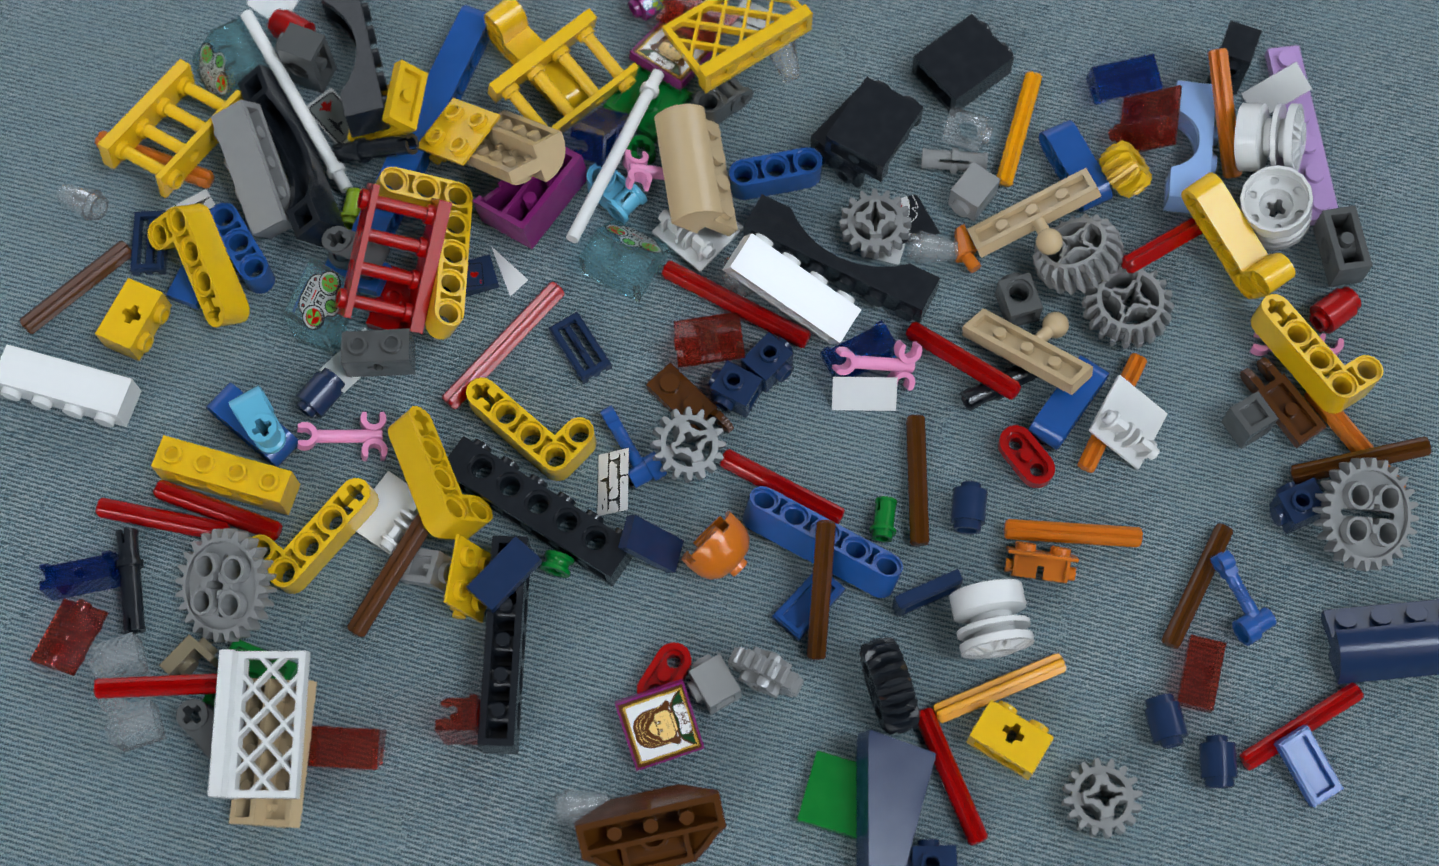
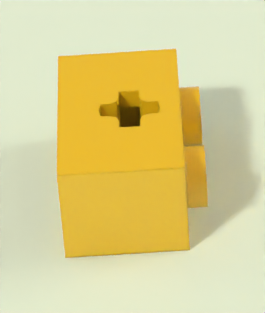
[95,278,172,361]
[966,699,1054,780]

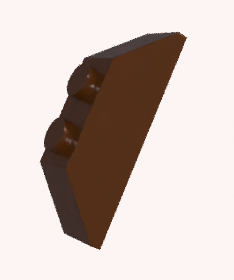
[574,784,726,866]

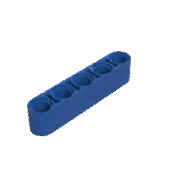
[742,486,903,598]

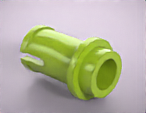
[340,188,361,230]

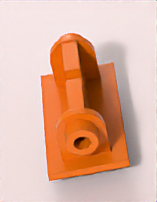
[1004,541,1079,584]

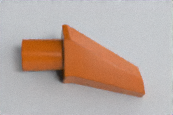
[954,224,981,273]

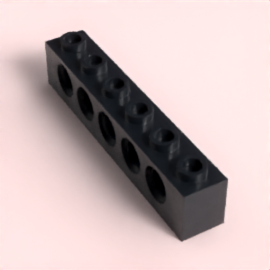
[448,436,634,586]
[477,536,532,754]

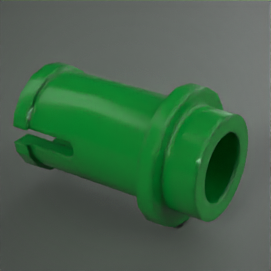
[869,496,898,543]

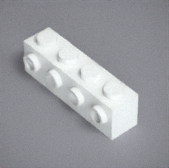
[722,233,861,345]
[0,344,141,428]

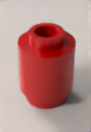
[267,9,316,39]
[1310,286,1362,334]

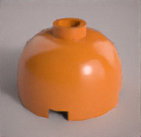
[681,510,750,580]

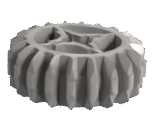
[1033,213,1124,295]
[1082,264,1174,350]

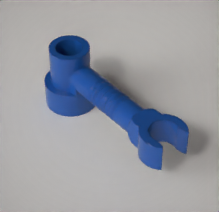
[600,405,668,488]
[1210,550,1276,646]

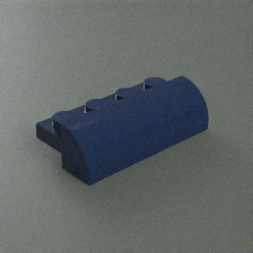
[1321,599,1439,684]

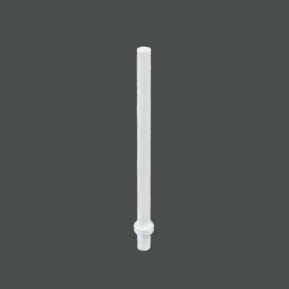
[240,9,353,193]
[566,69,664,243]

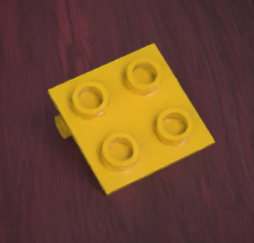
[417,98,501,166]
[444,534,491,623]

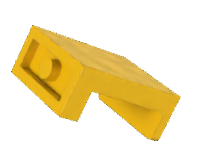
[347,59,428,142]

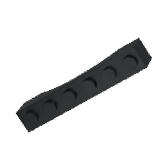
[321,0,390,138]
[238,64,346,248]
[743,194,940,323]

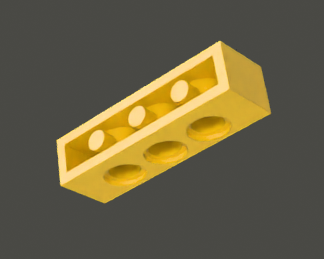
[151,435,301,515]

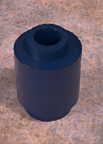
[295,368,345,419]
[950,481,988,535]
[1144,693,1189,749]
[1199,735,1238,789]

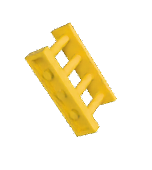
[488,8,639,133]
[97,59,244,199]

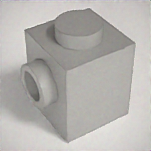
[687,654,741,715]

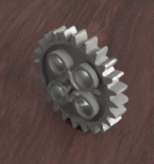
[1312,457,1419,571]
[175,528,277,643]

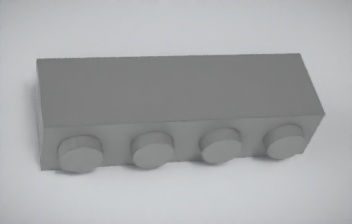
[211,100,292,239]

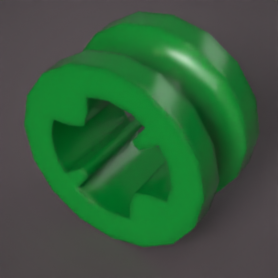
[627,135,656,165]
[540,550,575,578]

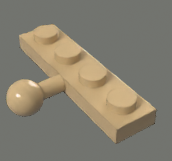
[967,168,1101,258]
[963,308,1093,395]

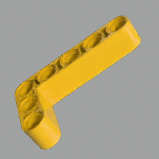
[375,167,473,340]

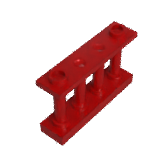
[335,182,452,334]

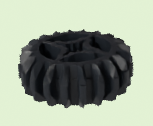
[860,637,920,735]

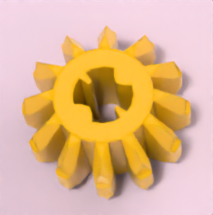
[1099,140,1152,198]

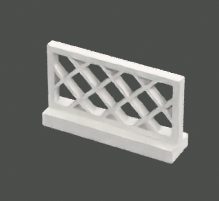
[208,649,310,799]

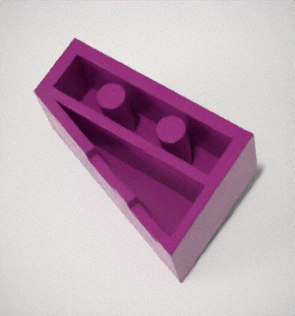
[472,147,587,249]

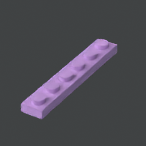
[1265,45,1338,226]

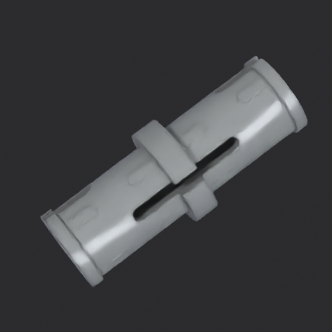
[921,147,988,174]

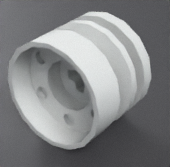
[1234,103,1306,172]
[1240,165,1313,250]
[949,579,1034,659]

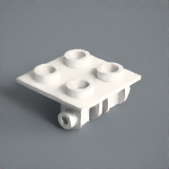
[652,209,744,272]
[1088,375,1168,470]
[356,471,418,555]

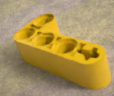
[484,0,589,115]
[1181,172,1295,299]
[148,203,250,328]
[1250,294,1384,414]
[466,377,597,481]
[388,406,493,540]
[251,478,379,594]

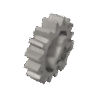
[840,188,911,260]
[650,407,726,483]
[727,646,804,698]
[1061,758,1143,839]

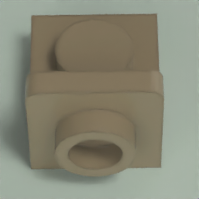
[159,634,219,675]

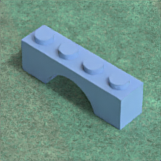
[1163,80,1218,214]

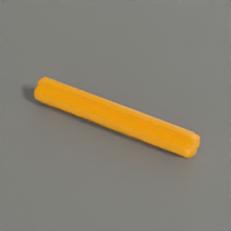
[996,71,1042,187]
[933,653,1066,723]

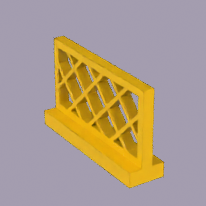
[662,0,813,93]

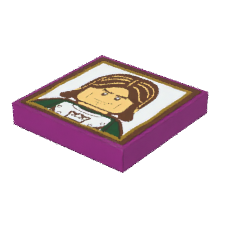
[629,15,713,91]
[614,679,705,771]

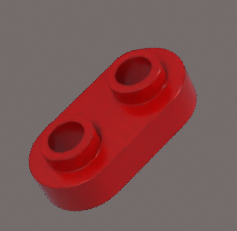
[998,425,1055,488]
[637,642,692,694]

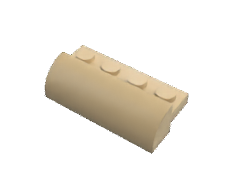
[654,104,738,236]
[466,110,565,185]
[229,678,317,828]

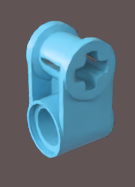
[587,162,648,224]
[228,385,286,454]

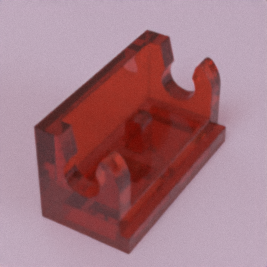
[435,694,480,745]
[307,726,387,770]

